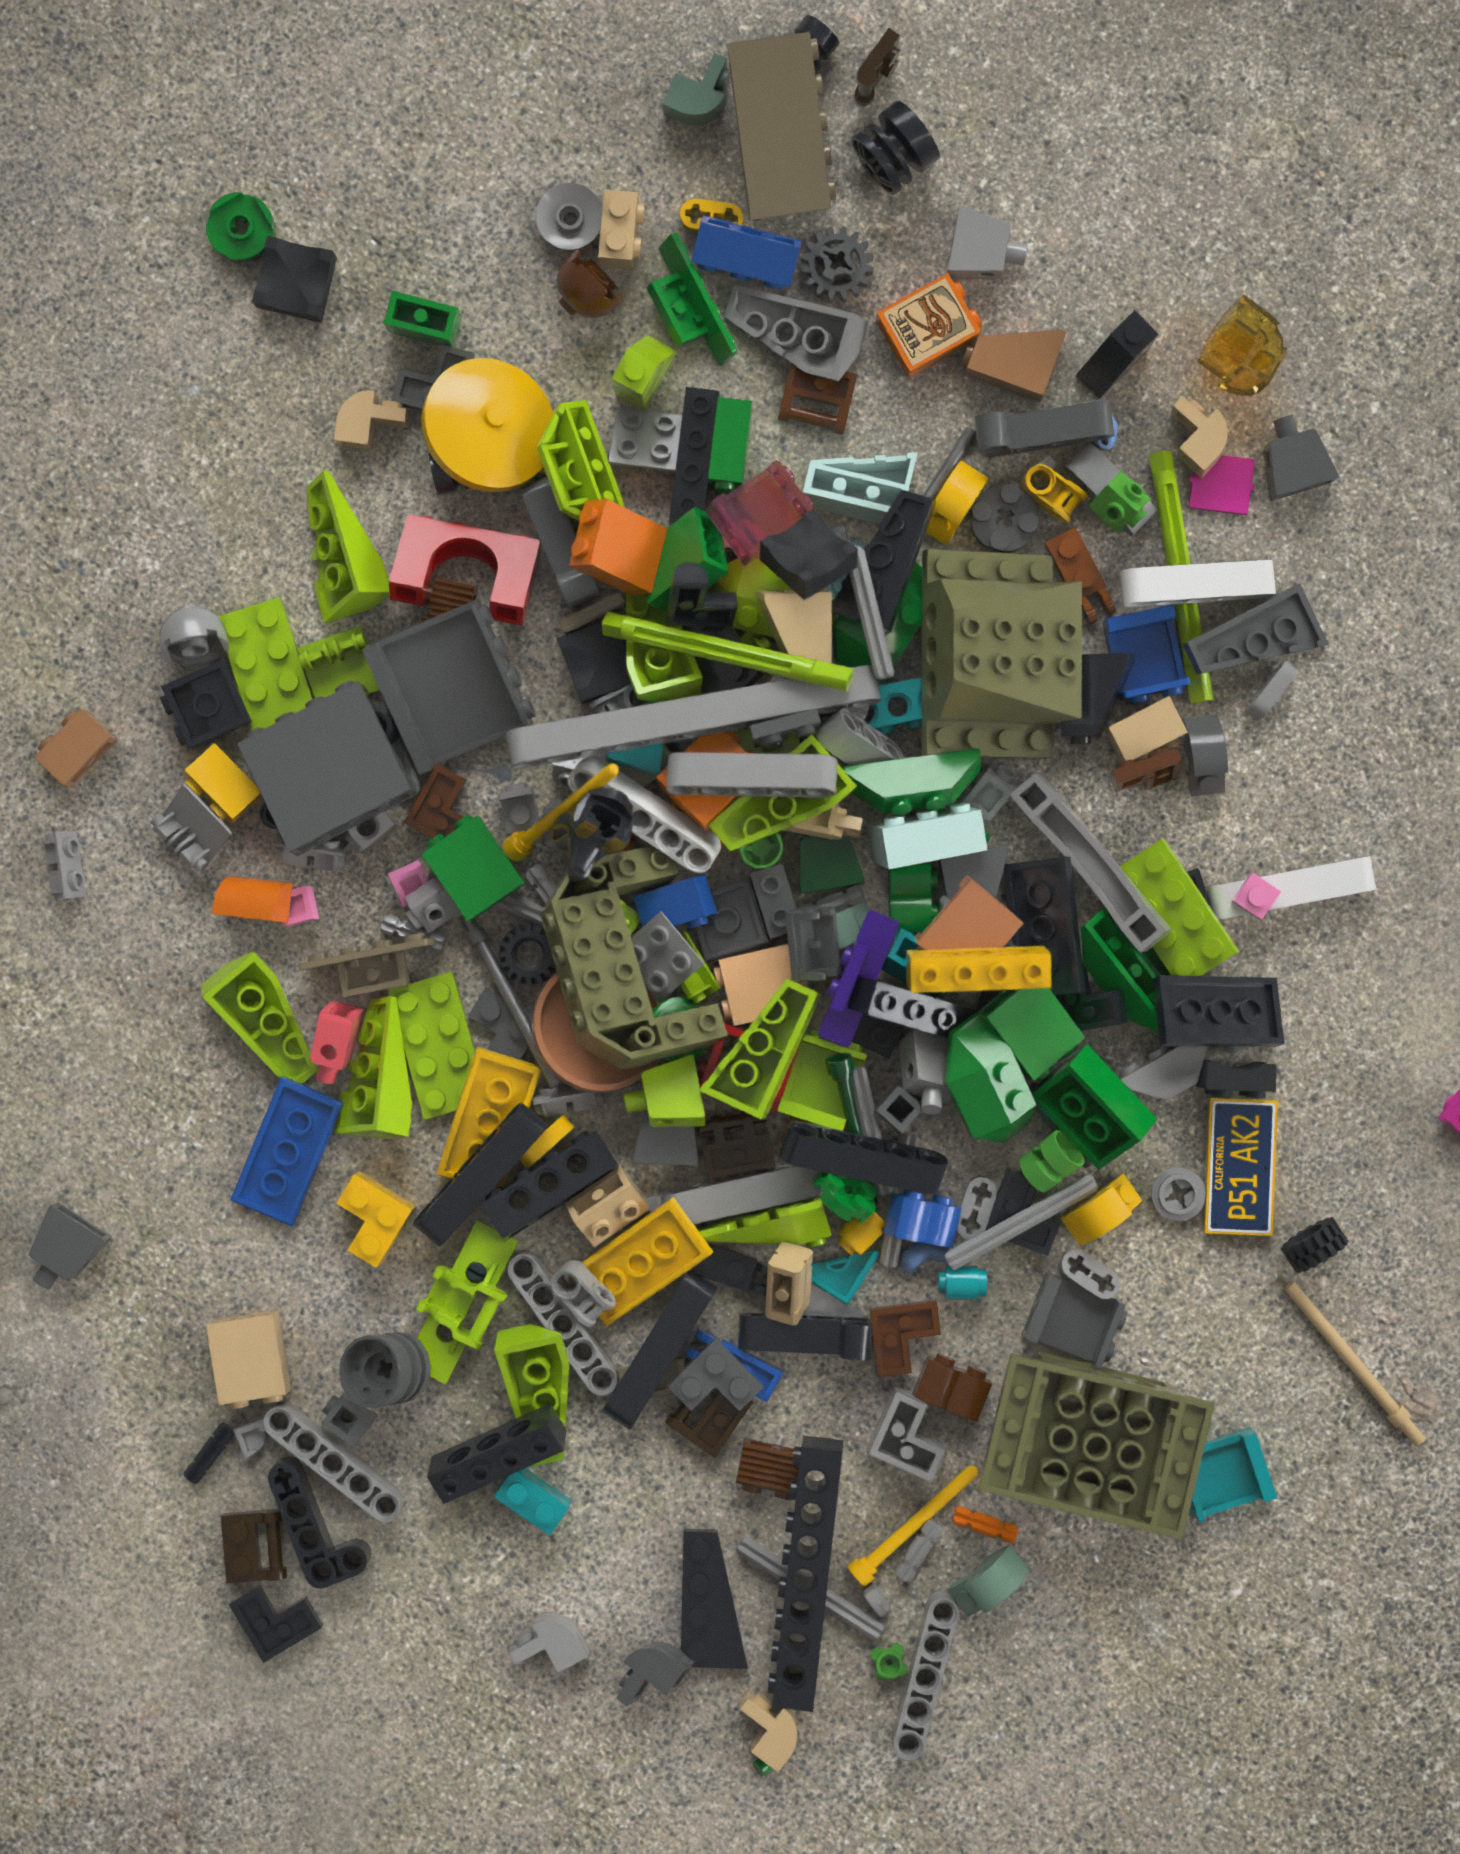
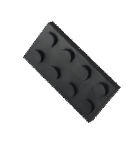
[1004,856,1086,995]
[1153,976,1285,1047]

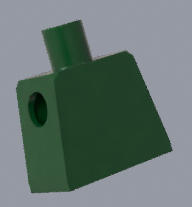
[799,835,865,894]

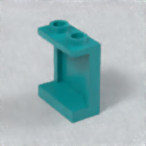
[1188,1428,1278,1523]

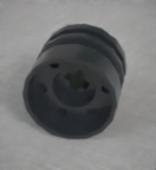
[851,101,940,195]

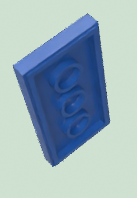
[230,1076,345,1227]

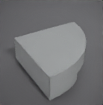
[233,1417,268,1461]
[863,1582,891,1617]

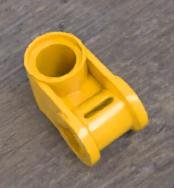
[1021,464,1088,525]

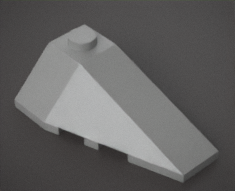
[724,284,868,381]

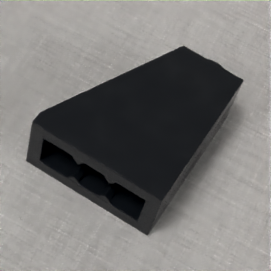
[1076,310,1159,399]
[1061,653,1134,745]

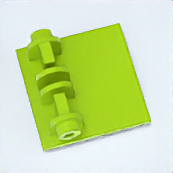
[297,625,380,698]

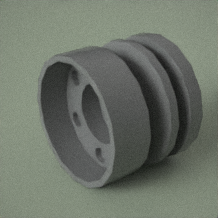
[339,1332,431,1408]

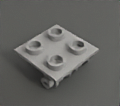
[608,407,682,475]
[150,784,232,871]
[631,911,705,1002]

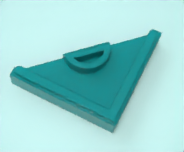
[811,1249,881,1305]

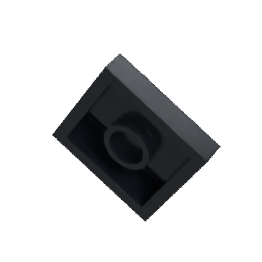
[160,659,252,751]

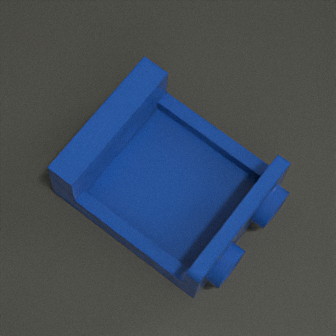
[1102,604,1190,705]

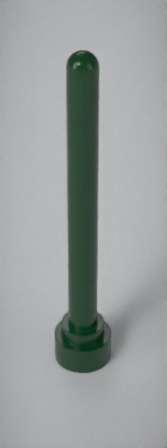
[825,1053,878,1204]

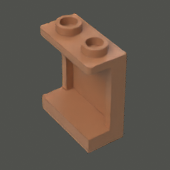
[914,875,1023,950]

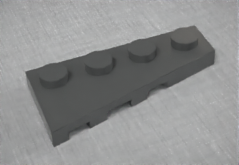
[1182,584,1329,675]

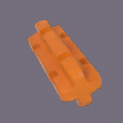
[952,1506,1018,1544]

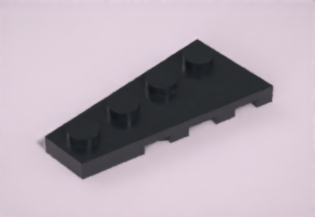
[682,590,764,695]

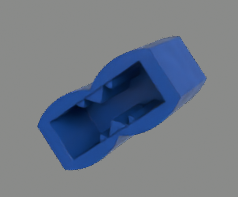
[884,1190,962,1248]

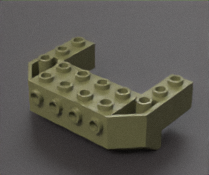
[540,846,728,1069]

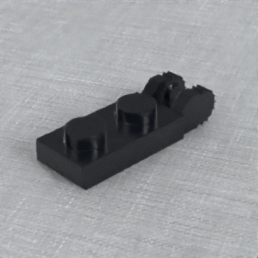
[687,1241,768,1296]

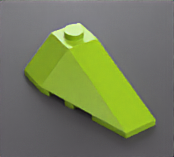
[306,470,390,623]
[626,593,703,703]
[708,734,857,851]
[200,951,318,1084]
[335,996,412,1139]
[697,1196,832,1248]
[494,1324,570,1467]

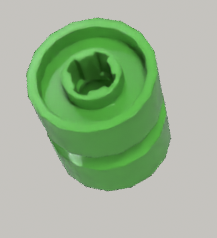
[739,832,783,870]
[1019,1130,1084,1193]

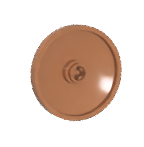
[532,973,661,1093]

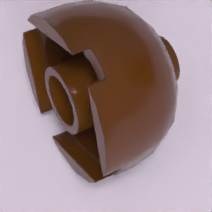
[557,250,623,318]

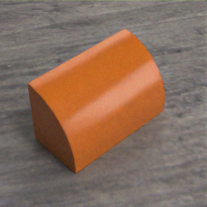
[212,876,293,923]

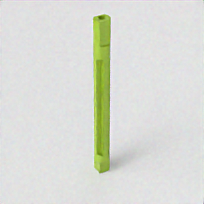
[1149,450,1214,704]
[602,612,854,692]

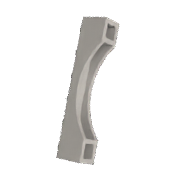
[1010,772,1172,953]

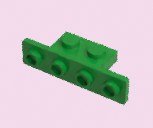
[646,233,737,366]

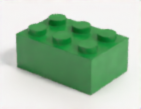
[1031,1044,1157,1170]

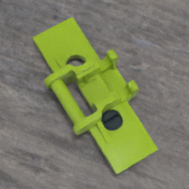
[416,1219,519,1385]

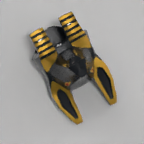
[550,788,634,882]

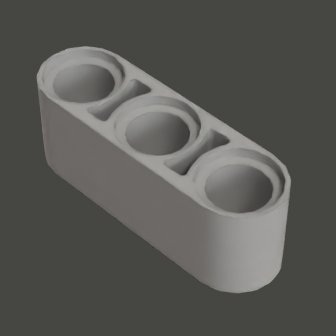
[1063,442,1157,536]
[815,708,905,766]

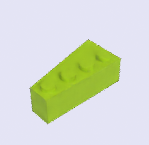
[699,979,822,1119]

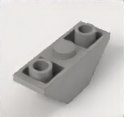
[1118,1046,1207,1100]

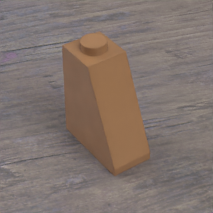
[962,329,1066,402]

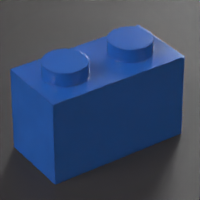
[633,874,718,929]

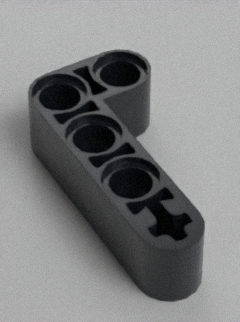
[738,1313,873,1361]
[268,1457,372,1589]

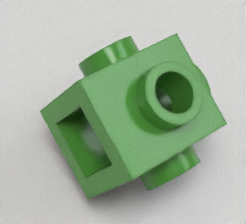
[1088,471,1151,534]

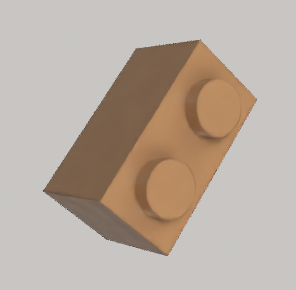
[34,709,118,788]

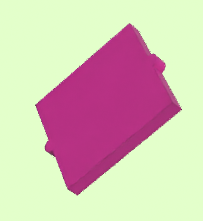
[1188,455,1255,515]

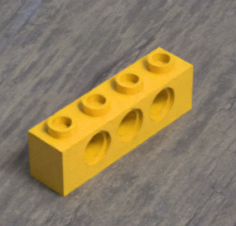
[906,946,1051,993]

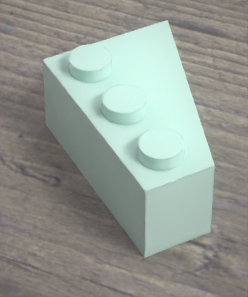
[801,452,918,524]
[867,803,987,869]

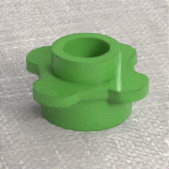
[871,1643,908,1681]

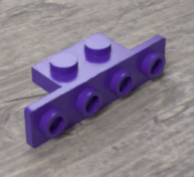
[818,910,899,1047]

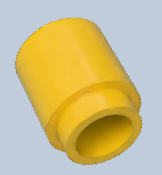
[837,1212,886,1256]

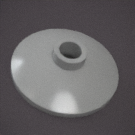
[536,182,602,251]

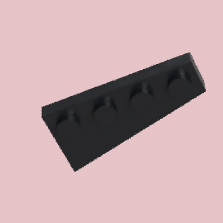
[832,490,936,632]
[681,1529,748,1669]

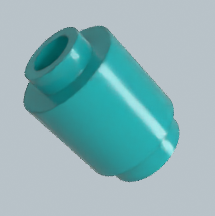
[938,1266,987,1300]

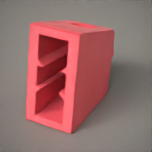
[310,1000,365,1084]

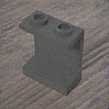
[1022,1272,1128,1368]

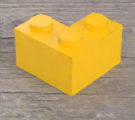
[336,1171,417,1268]

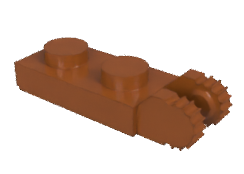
[1044,527,1117,625]

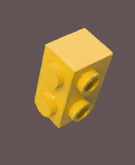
[184,743,261,825]

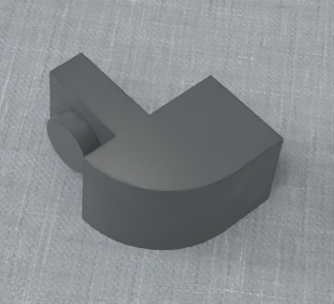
[1183,714,1228,797]
[874,1078,922,1134]
[616,1642,694,1707]

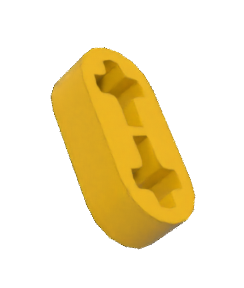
[680,199,743,234]
[519,1114,575,1168]

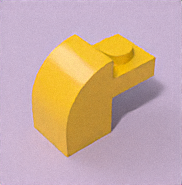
[926,460,989,545]
[1060,1173,1143,1246]

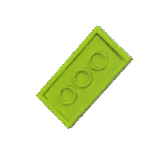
[218,597,314,730]
[1120,838,1239,976]
[387,971,476,1120]

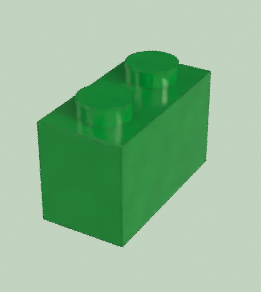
[383,291,462,347]

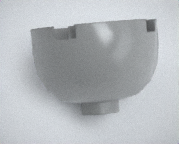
[159,604,229,667]

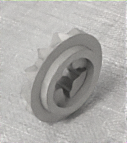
[1151,1167,1206,1221]

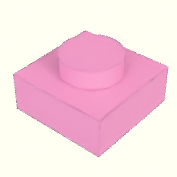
[388,860,428,906]
[1232,872,1281,920]
[282,886,319,927]

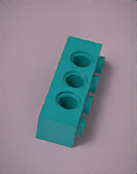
[829,677,922,735]

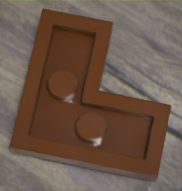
[1111,748,1182,792]
[404,764,467,838]
[869,1299,941,1377]

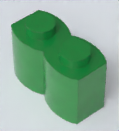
[888,864,938,932]

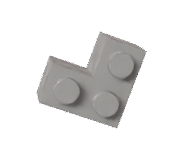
[867,1385,945,1482]

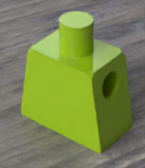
[624,1055,705,1127]

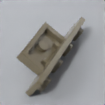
[298,933,436,998]

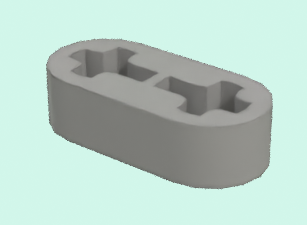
[1246,660,1299,721]
[957,1176,997,1239]
[1059,1250,1120,1300]

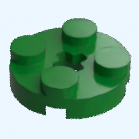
[206,192,276,263]
[813,1171,877,1224]

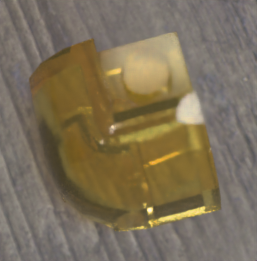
[1196,294,1287,396]

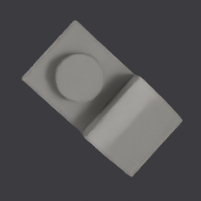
[509,1613,590,1673]

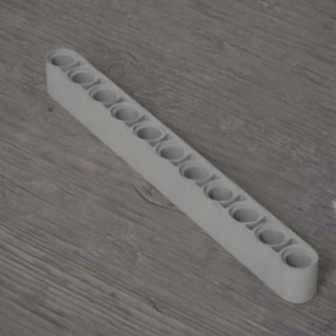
[505,666,881,769]

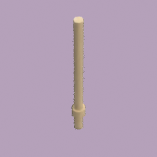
[1284,1281,1426,1447]

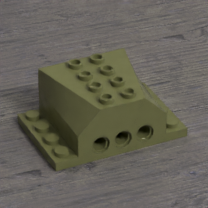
[922,549,1082,759]
[978,1351,1215,1540]

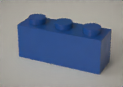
[691,215,801,289]

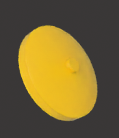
[421,358,554,492]

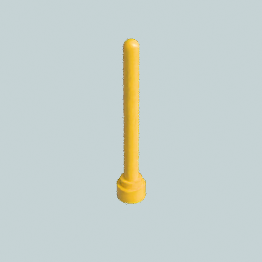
[503,764,619,862]
[847,1465,978,1587]

